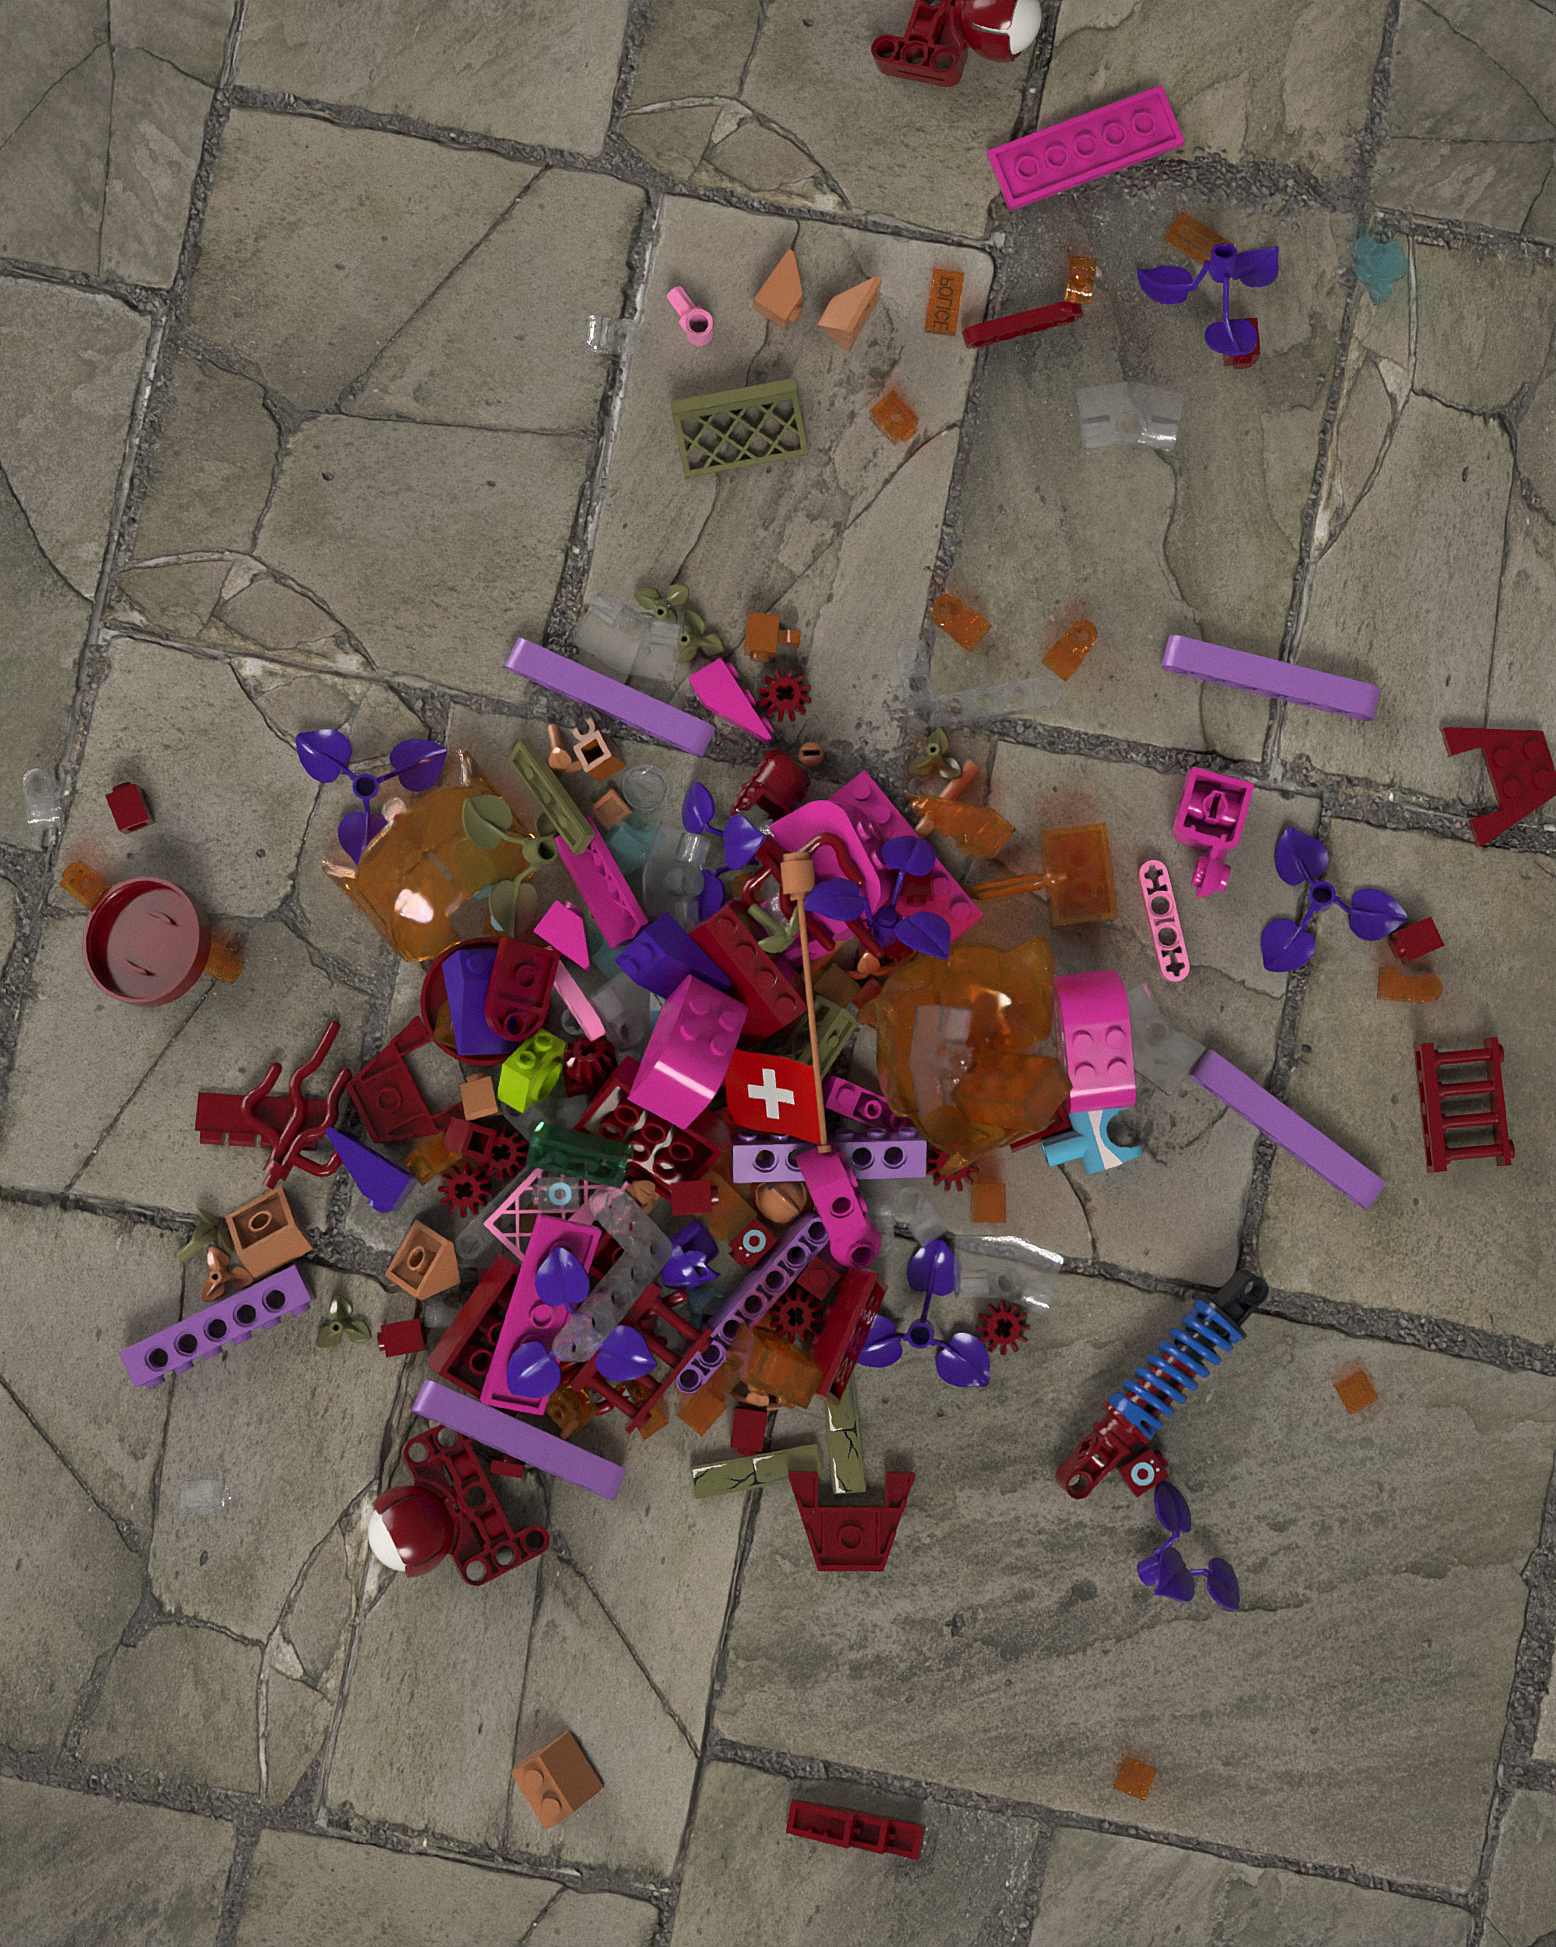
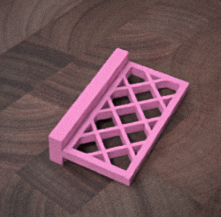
[483,1134,630,1262]

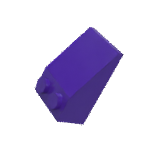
[614,911,733,999]
[442,950,519,1055]
[325,1126,419,1214]

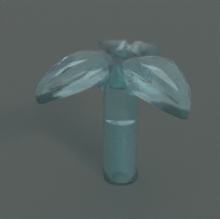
[673,1284,728,1331]

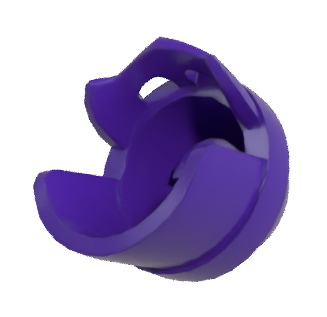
[657,1218,721,1290]

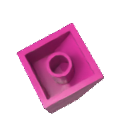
[533,900,593,975]

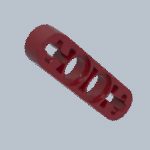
[962,299,1084,349]

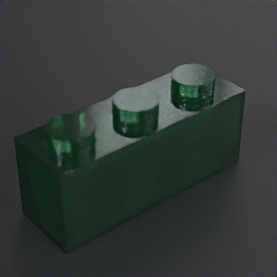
[526,1122,635,1189]

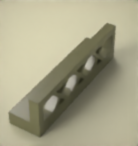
[778,994,860,1081]

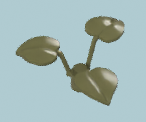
[462,795,585,938]

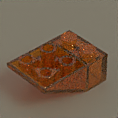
[905,792,1016,859]

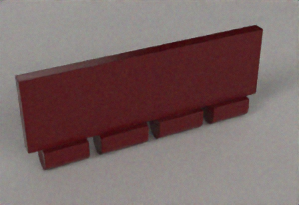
[195,1092,326,1152]

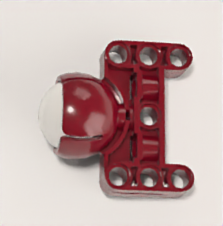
[871,0,1041,87]
[368,1424,550,1586]

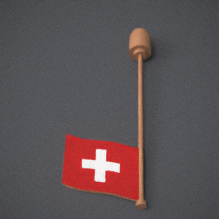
[725,852,832,1153]

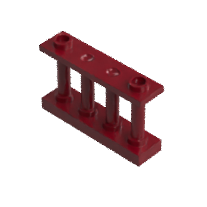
[1413,1037,1515,1173]
[569,1278,714,1434]

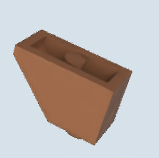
[754,249,804,329]
[460,1072,504,1123]

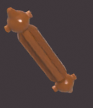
[958,866,1068,901]

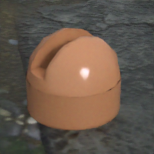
[799,742,824,768]

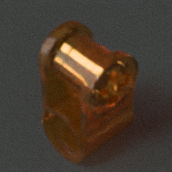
[930,594,992,652]
[1041,620,1097,682]

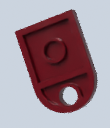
[484,937,561,1041]

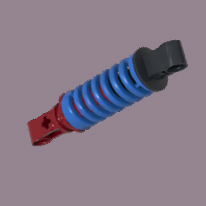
[1055,1270,1269,1499]

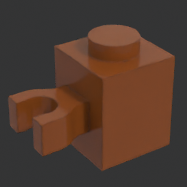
[744,612,801,662]
[572,717,627,782]

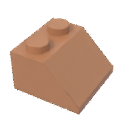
[225,1185,313,1281]
[511,1730,604,1830]

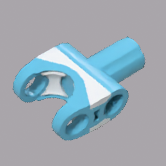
[1041,1107,1144,1175]

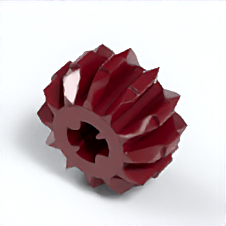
[758,669,812,723]
[563,1035,619,1087]
[477,1126,530,1180]
[926,1138,979,1192]
[437,1163,493,1218]
[768,1288,823,1344]
[975,1300,1031,1355]

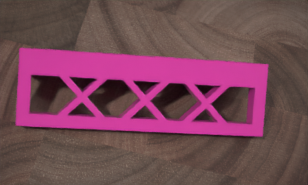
[554,815,649,950]

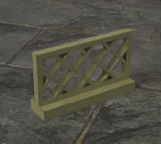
[671,378,808,478]

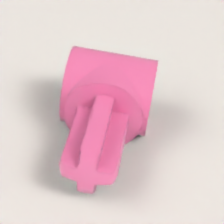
[667,286,714,346]

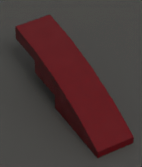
[786,1799,926,1860]

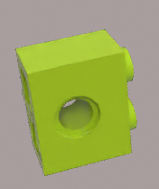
[496,1028,566,1113]

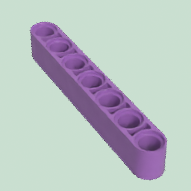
[1161,635,1381,721]
[504,637,716,758]
[1190,1049,1386,1210]
[669,1210,829,1394]
[412,1379,627,1501]

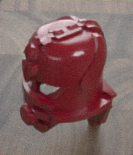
[727,750,811,829]

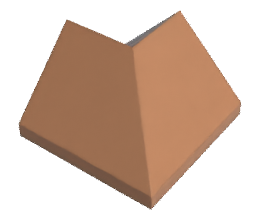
[817,276,882,352]
[384,1219,460,1300]

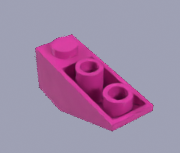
[688,657,774,745]
[821,1073,915,1131]

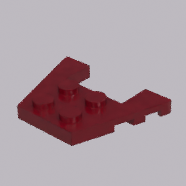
[1440,727,1556,848]
[346,1015,472,1144]
[788,1471,915,1572]

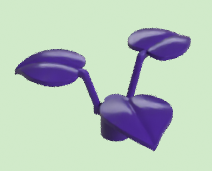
[1137,243,1279,356]
[296,729,447,868]
[682,781,767,922]
[1260,827,1407,972]
[804,836,951,960]
[857,1239,990,1387]
[506,1246,657,1398]
[1137,1480,1240,1611]

